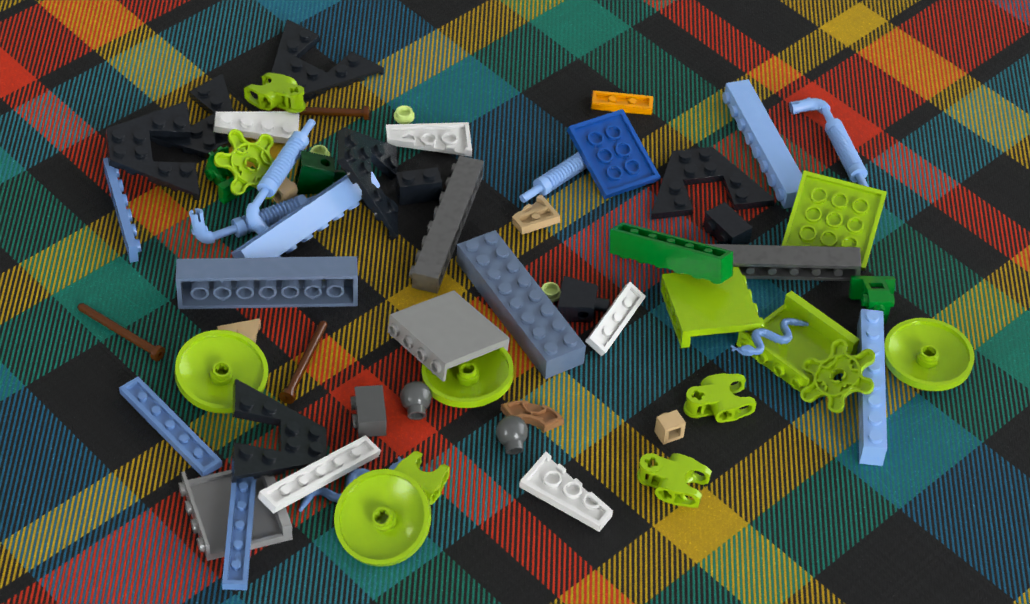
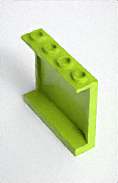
[660,266,764,348]
[736,290,860,392]

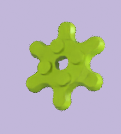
[214,129,276,199]
[800,339,875,413]

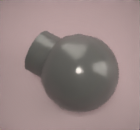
[400,381,432,420]
[496,415,528,455]

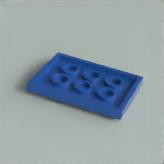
[567,109,660,199]

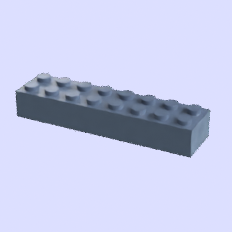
[456,230,586,379]
[176,256,358,309]

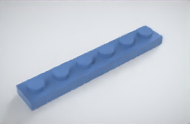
[103,157,141,263]
[119,376,222,477]
[222,476,257,590]

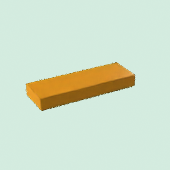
[591,90,653,115]

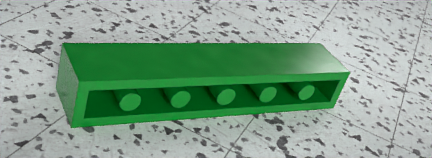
[610,222,733,284]

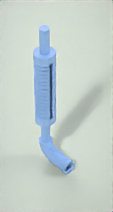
[789,97,869,187]
[246,119,316,234]
[519,152,587,203]
[189,194,314,244]

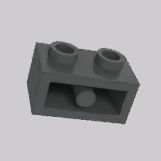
[350,385,387,437]

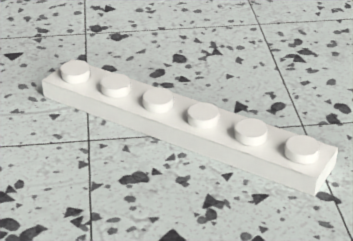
[258,435,381,514]

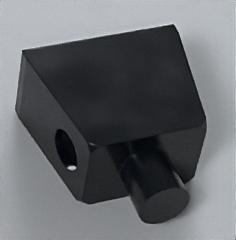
[558,276,610,323]

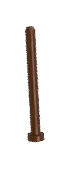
[270,106,370,120]
[77,303,165,362]
[279,320,327,404]

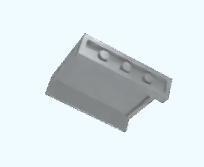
[388,290,510,381]
[178,470,293,561]

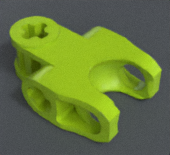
[244,72,306,113]
[683,373,757,423]
[394,451,450,505]
[637,453,712,508]

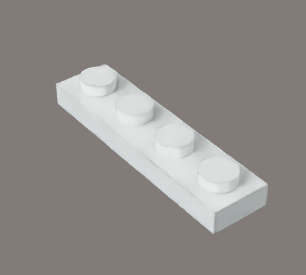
[585,282,646,356]

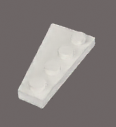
[213,111,299,144]
[386,122,472,157]
[519,452,613,532]

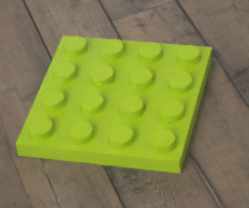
[782,170,887,271]

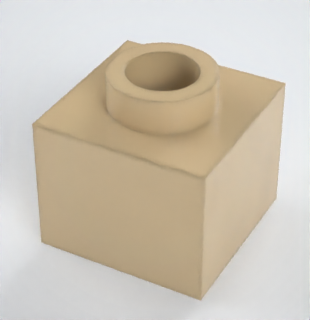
[272,177,298,204]
[654,410,686,445]

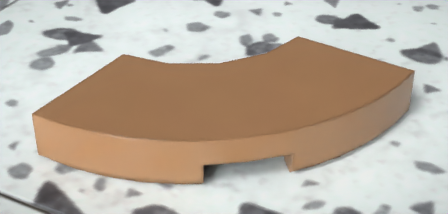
[500,400,564,433]

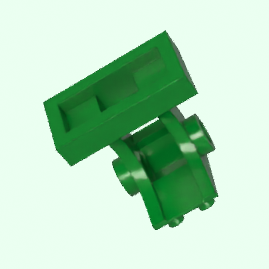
[204,146,255,204]
[848,276,896,324]

